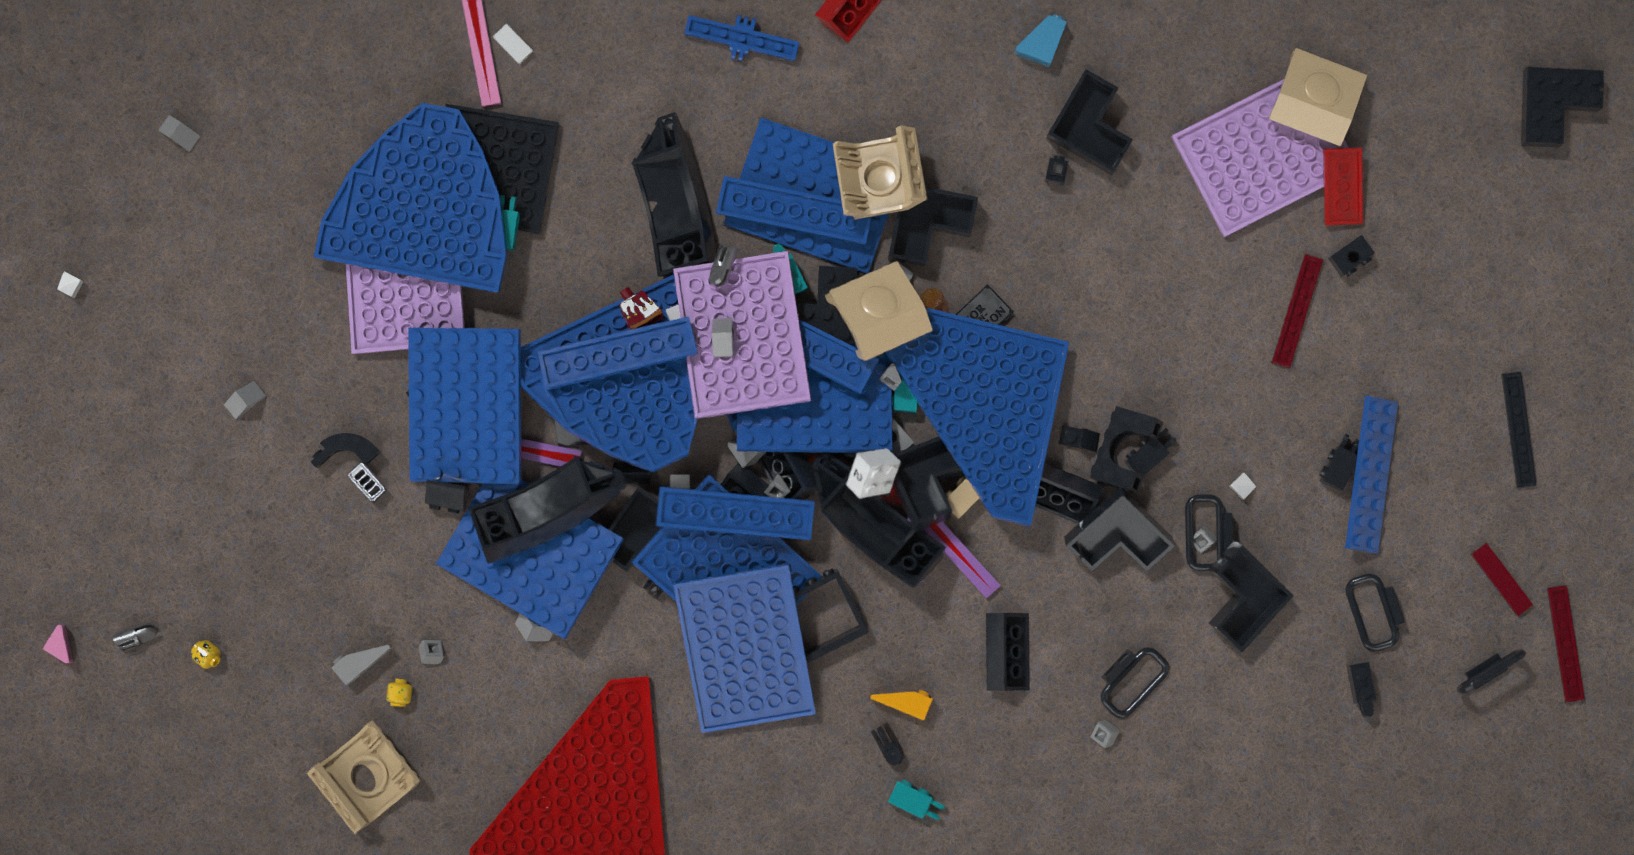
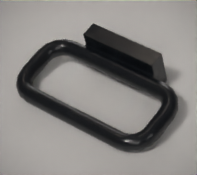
[1185,494,1233,571]
[1345,573,1405,651]
[1101,647,1169,718]
[1456,649,1526,694]

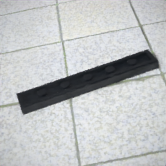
[1501,372,1536,488]

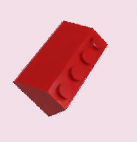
[815,0,882,43]

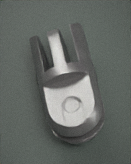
[709,246,737,287]
[113,623,157,651]

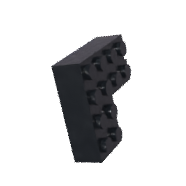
[1521,67,1604,148]
[1046,69,1133,176]
[888,187,978,267]
[796,266,857,345]
[893,436,964,532]
[608,486,662,572]
[1064,487,1175,571]
[1208,541,1294,652]

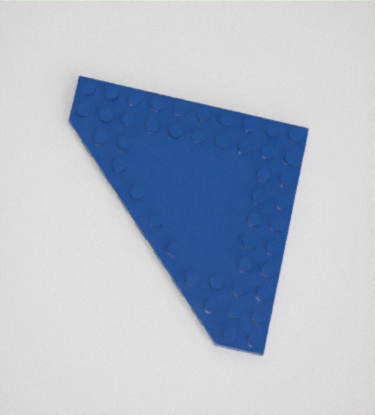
[885,307,1069,526]

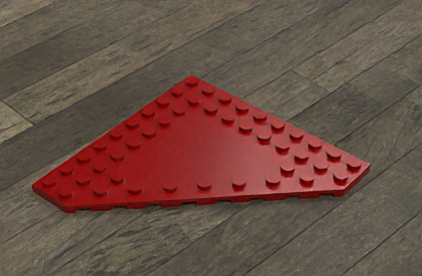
[469,676,665,855]

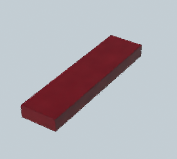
[1470,543,1533,616]

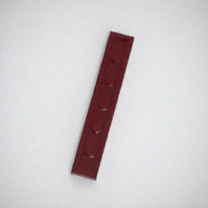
[1271,254,1323,368]
[1547,585,1585,703]

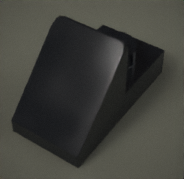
[1059,425,1100,452]

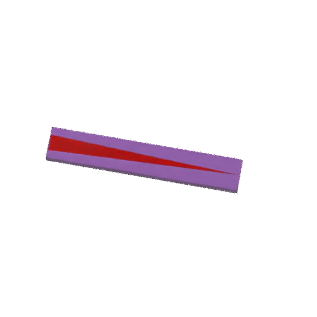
[521,439,582,467]
[923,521,1001,598]

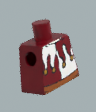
[619,287,663,330]

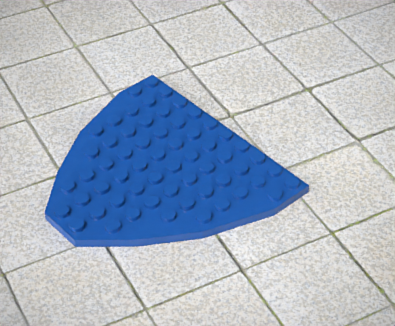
[314,103,507,293]
[520,275,698,472]

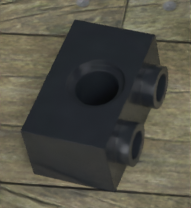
[1328,235,1375,277]

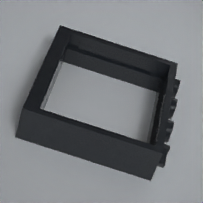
[793,568,869,663]

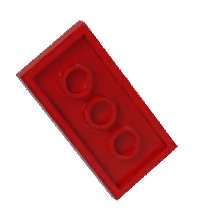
[1323,147,1363,226]

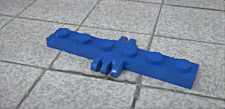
[684,14,799,61]

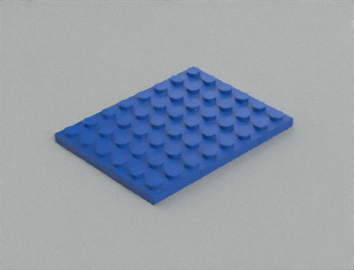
[723,118,889,274]
[408,327,522,484]
[737,343,892,453]
[631,475,822,606]
[436,480,624,640]
[673,563,816,733]

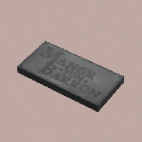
[955,284,1014,325]

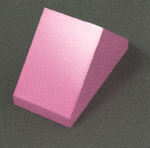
[43,625,73,663]

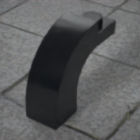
[311,433,381,468]

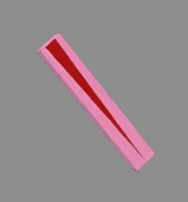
[462,0,501,107]

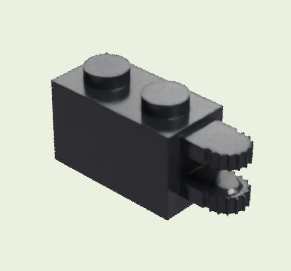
[1124,428,1176,476]
[1319,434,1359,491]
[1346,662,1376,717]

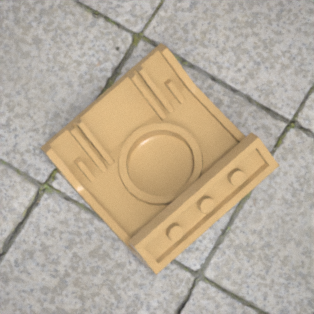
[1269,48,1367,146]
[833,125,927,220]
[825,261,933,361]
[307,720,420,834]

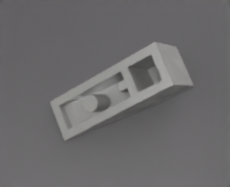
[332,645,393,686]

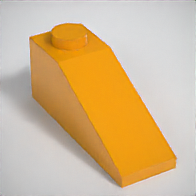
[870,689,932,720]

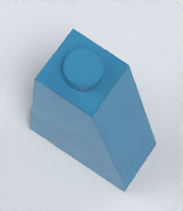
[1014,14,1067,67]

